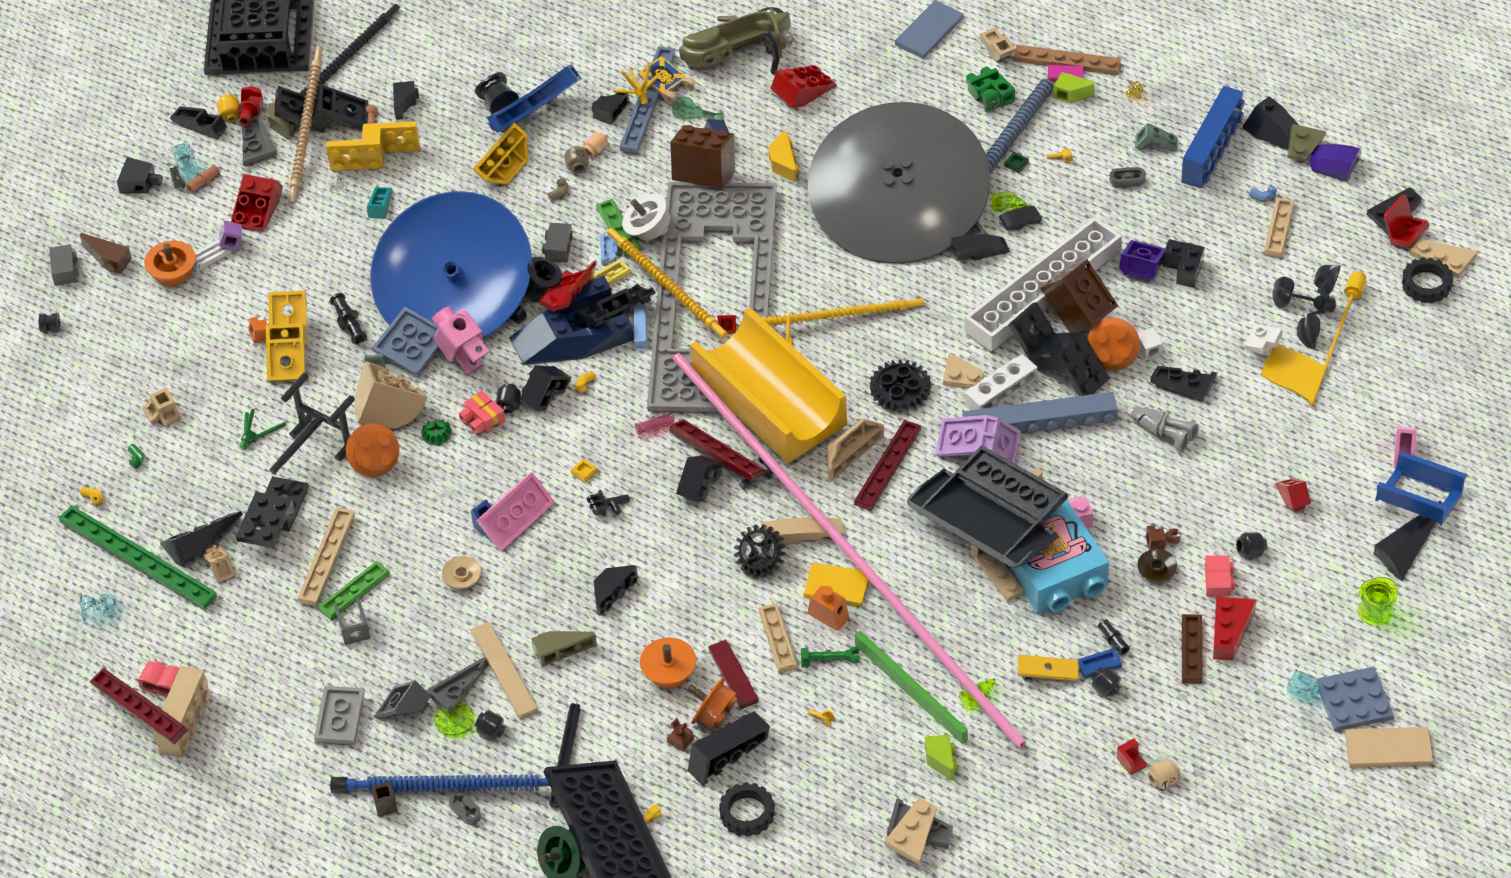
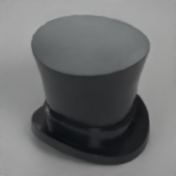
[475,72,519,114]
[525,257,562,301]

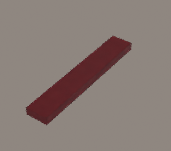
[669,419,765,481]
[854,419,922,511]

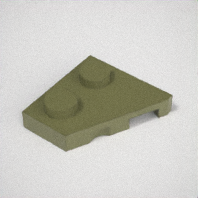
[1287,124,1326,162]

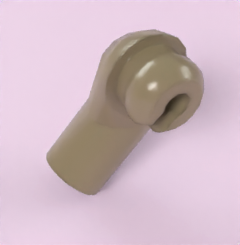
[547,178,569,201]

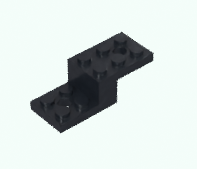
[274,84,369,132]
[236,476,309,548]

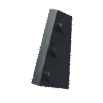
[1366,187,1422,236]

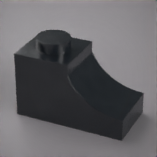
[393,81,420,120]
[591,88,630,125]

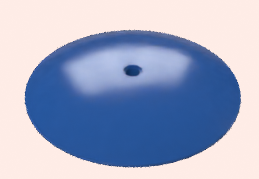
[370,191,532,338]

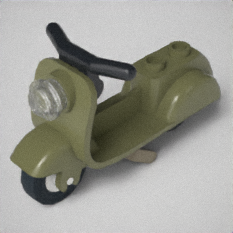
[679,7,794,75]

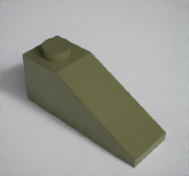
[531,631,597,667]

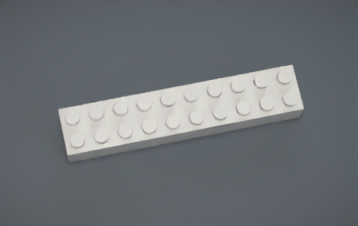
[965,217,1122,352]

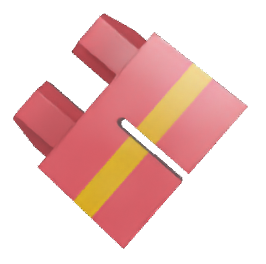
[459,390,506,434]

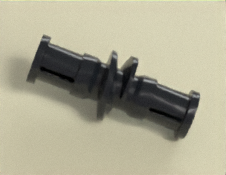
[329,293,367,345]

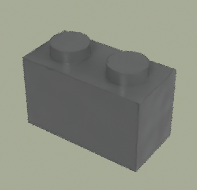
[542,223,573,263]
[49,244,79,286]

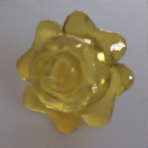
[1125,80,1144,99]

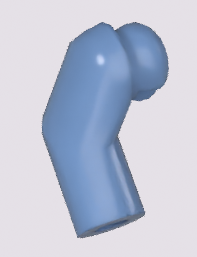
[1249,186,1277,201]

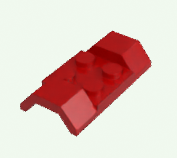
[539,261,597,312]

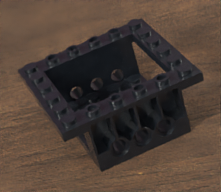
[204,0,315,75]

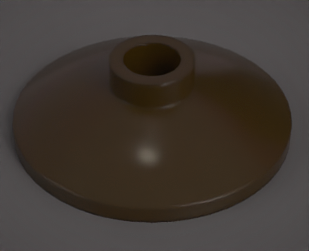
[1137,549,1177,582]

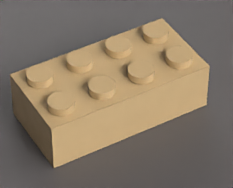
[153,666,211,757]

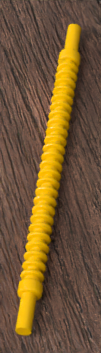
[607,228,728,338]
[740,299,924,327]

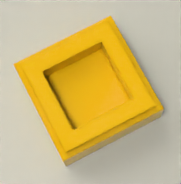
[571,459,598,483]

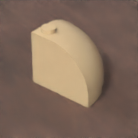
[354,361,427,429]

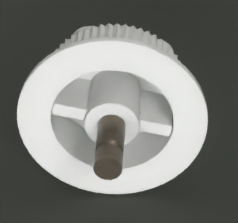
[622,194,670,241]

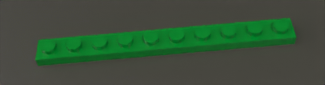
[59,505,217,610]

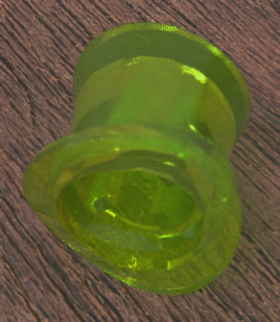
[1357,577,1398,626]

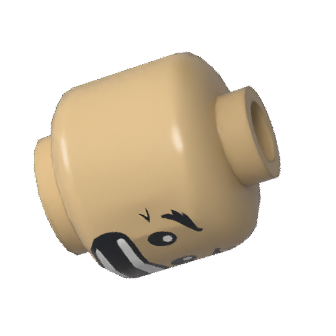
[1148,759,1180,790]

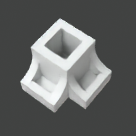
[1245,324,1283,356]

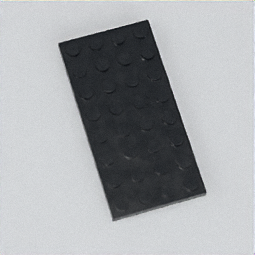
[543,760,672,878]

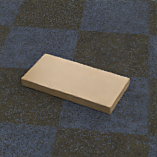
[1345,727,1433,768]

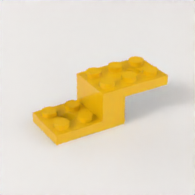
[326,121,421,171]
[266,290,308,382]

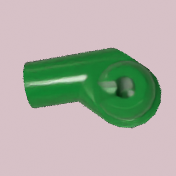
[128,444,145,468]

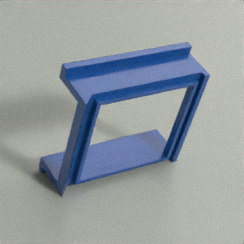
[1375,451,1467,526]

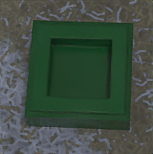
[1004,152,1029,173]

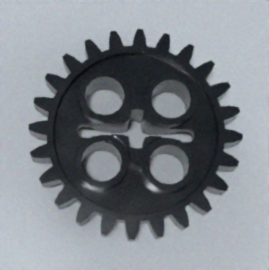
[870,359,931,412]

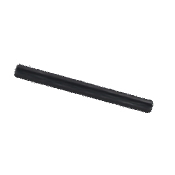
[549,703,581,808]

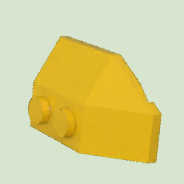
[472,123,528,185]

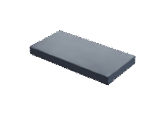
[895,0,964,59]

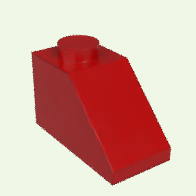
[1275,478,1311,511]

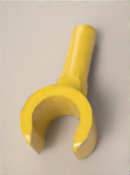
[1047,148,1073,162]
[808,709,836,726]

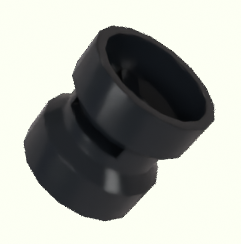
[38,313,61,332]

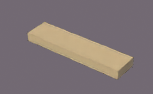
[1264,198,1295,258]
[758,603,798,674]

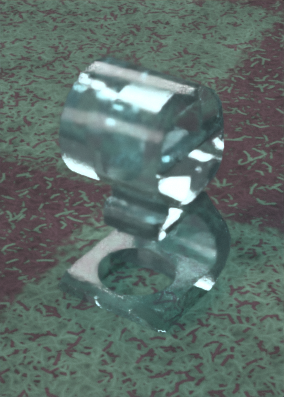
[80,594,118,621]

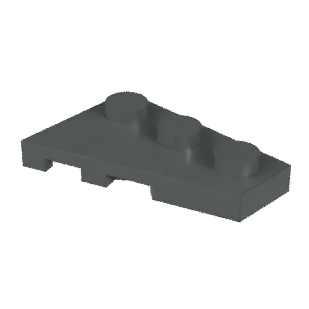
[242,115,277,166]
[887,798,953,848]

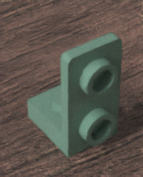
[1135,123,1177,151]

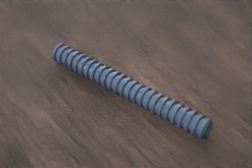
[986,78,1054,174]

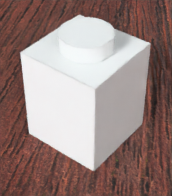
[1138,328,1163,361]

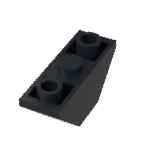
[593,565,638,616]

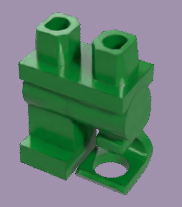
[966,66,1015,112]

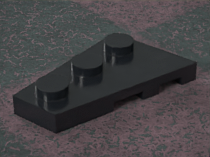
[1150,366,1218,400]

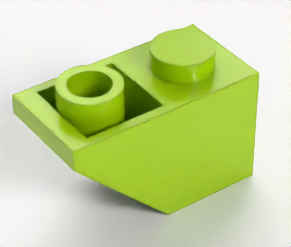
[1054,72,1095,103]
[925,735,958,780]

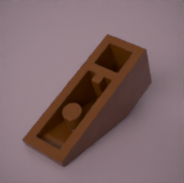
[80,233,132,274]

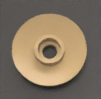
[442,556,481,589]

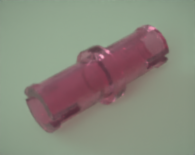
[634,413,674,435]

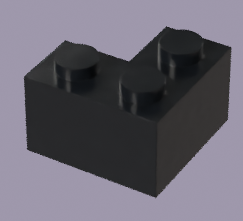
[1163,239,1205,288]
[519,365,572,410]
[676,455,722,502]

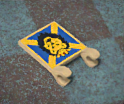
[637,56,696,105]

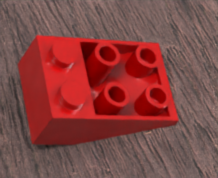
[770,65,837,108]
[230,174,283,232]

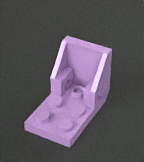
[935,415,1021,463]

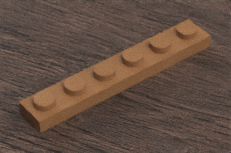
[1013,45,1121,75]

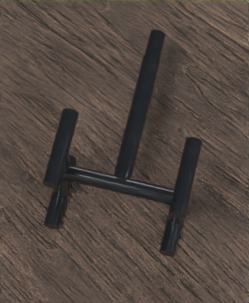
[269,373,355,475]

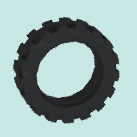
[1402,257,1453,303]
[719,782,775,837]

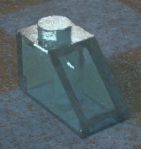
[171,142,200,185]

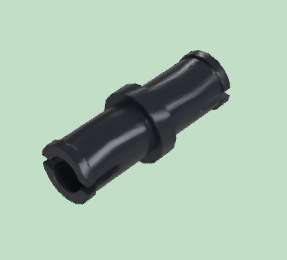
[1098,619,1130,655]

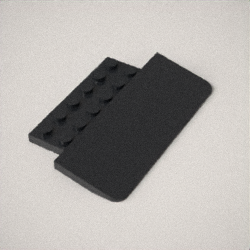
[907,445,1068,568]

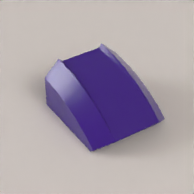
[1310,144,1362,182]
[1119,240,1165,281]

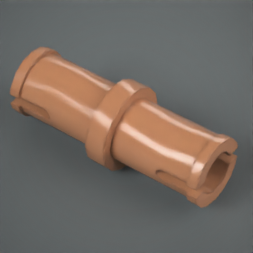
[186,164,220,193]

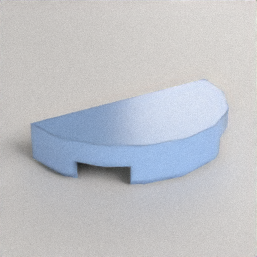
[600,234,619,265]

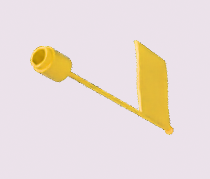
[1261,271,1367,406]

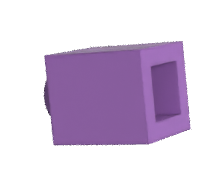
[219,220,242,251]

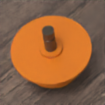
[640,638,696,689]

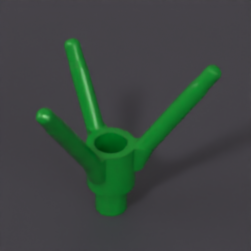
[239,409,286,450]

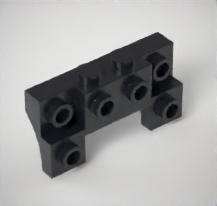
[573,284,656,327]

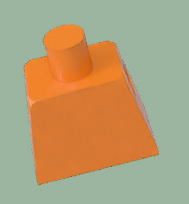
[807,586,849,631]

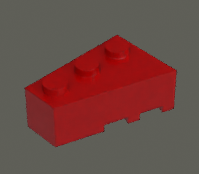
[1213,597,1257,660]

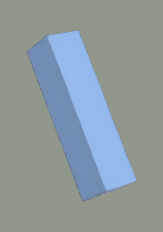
[634,305,647,348]

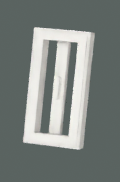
[195,240,232,270]

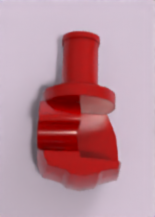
[238,86,263,126]

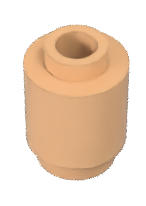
[583,132,608,158]

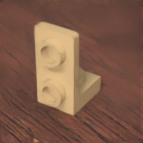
[201,545,236,583]

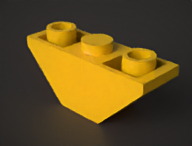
[768,131,799,182]

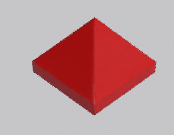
[717,315,737,334]

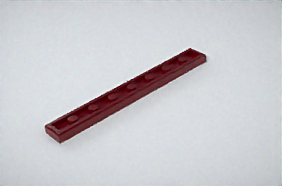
[90,668,188,745]

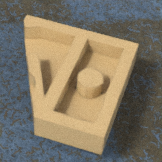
[943,353,983,388]

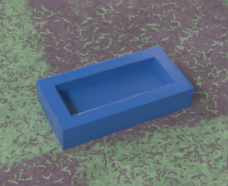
[1077,648,1122,679]

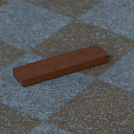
[1182,614,1202,684]

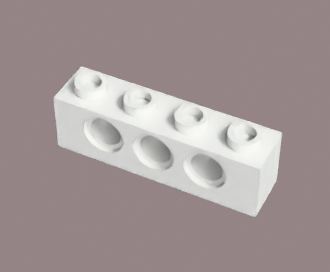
[965,354,1038,410]

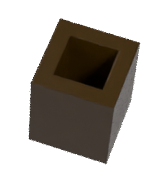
[371,781,398,817]

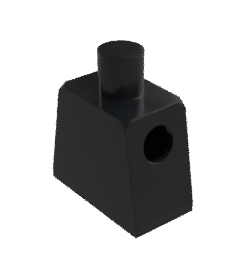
[117,157,163,194]

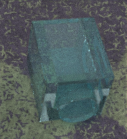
[1286,669,1320,704]

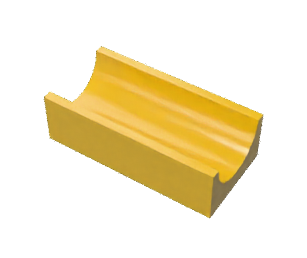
[690,307,847,464]

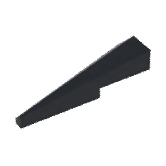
[1373,501,1443,581]

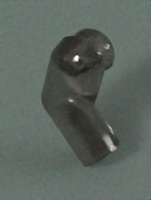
[169,167,186,190]

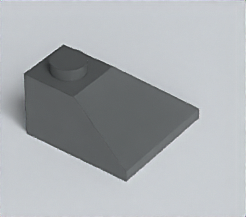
[374,680,431,719]

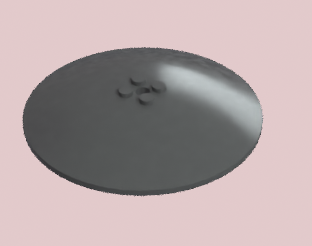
[808,102,990,263]

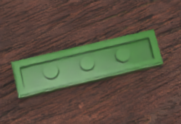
[596,199,642,257]
[318,561,390,621]

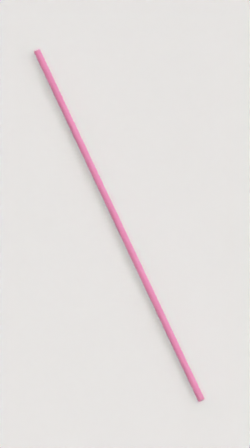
[673,353,1026,749]

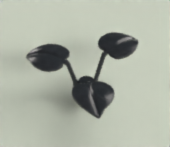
[1272,265,1341,349]

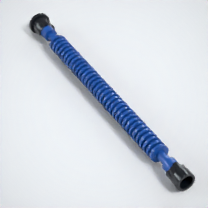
[330,774,549,793]

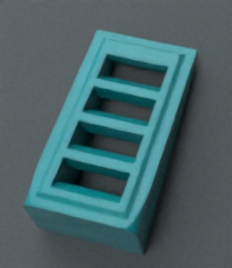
[367,187,393,219]

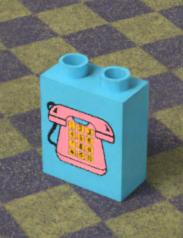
[1005,500,1109,614]

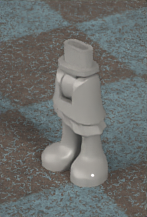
[1130,406,1199,453]

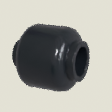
[496,384,521,413]
[1236,532,1267,558]
[1091,667,1121,697]
[474,710,506,740]

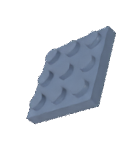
[372,307,440,377]
[1315,667,1394,732]

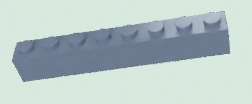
[962,392,1118,433]

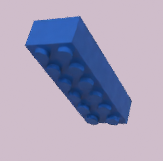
[1181,85,1245,189]

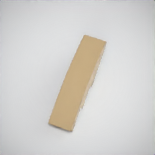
[761,517,844,544]

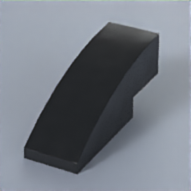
[170,106,227,138]
[951,234,1010,261]

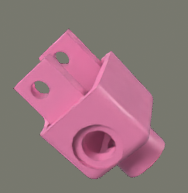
[432,306,489,375]

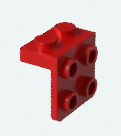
[1384,195,1429,248]

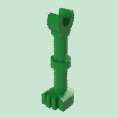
[801,647,860,667]

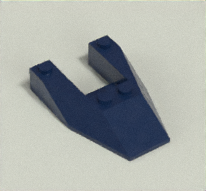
[509,276,634,365]

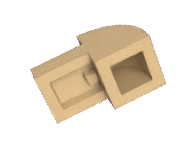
[980,27,1015,61]

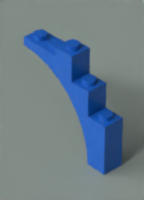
[487,64,582,133]

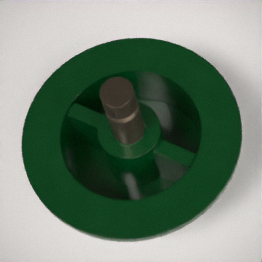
[537,826,586,878]

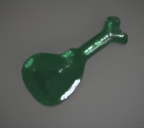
[672,96,725,120]

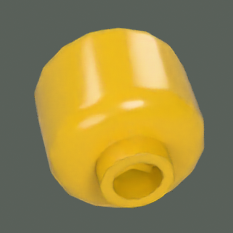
[216,94,240,122]

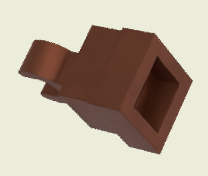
[1145,525,1180,550]
[667,717,694,752]

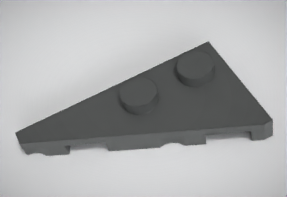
[427,657,488,714]

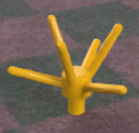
[613,62,658,104]

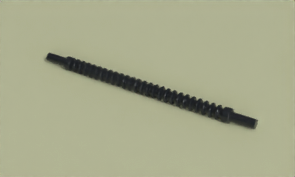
[290,4,400,108]

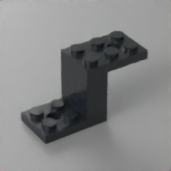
[1008,302,1110,396]

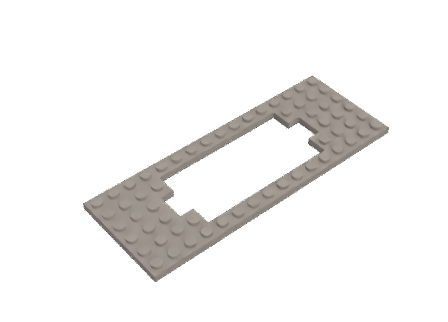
[647,182,777,412]

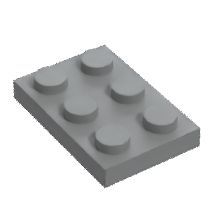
[314,686,365,745]

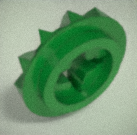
[421,418,452,445]

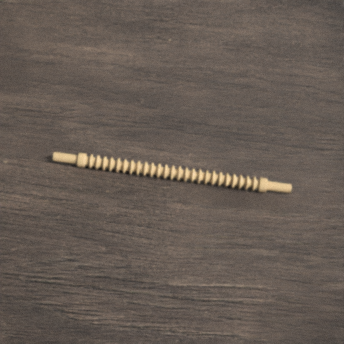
[288,46,323,203]

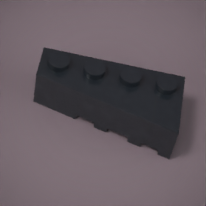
[687,711,770,786]

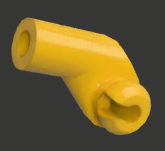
[575,370,596,394]
[80,487,104,506]

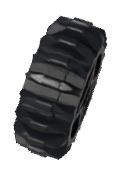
[734,524,786,577]

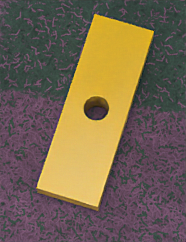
[1017,654,1078,681]

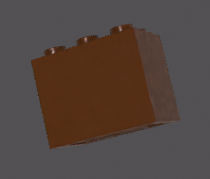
[670,125,735,188]
[1040,259,1119,332]

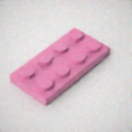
[476,472,555,551]

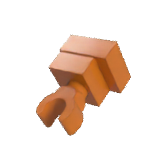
[248,317,269,343]

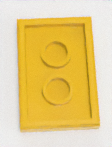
[803,562,869,607]

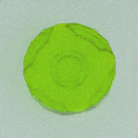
[434,702,475,738]

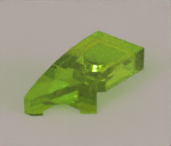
[992,191,1028,211]
[958,678,996,712]

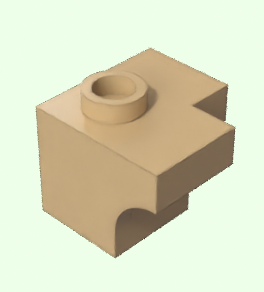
[142,387,181,427]

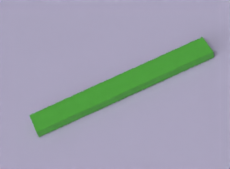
[855,631,968,745]

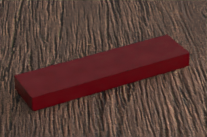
[708,639,759,710]

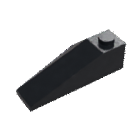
[1242,96,1316,155]
[160,511,243,564]

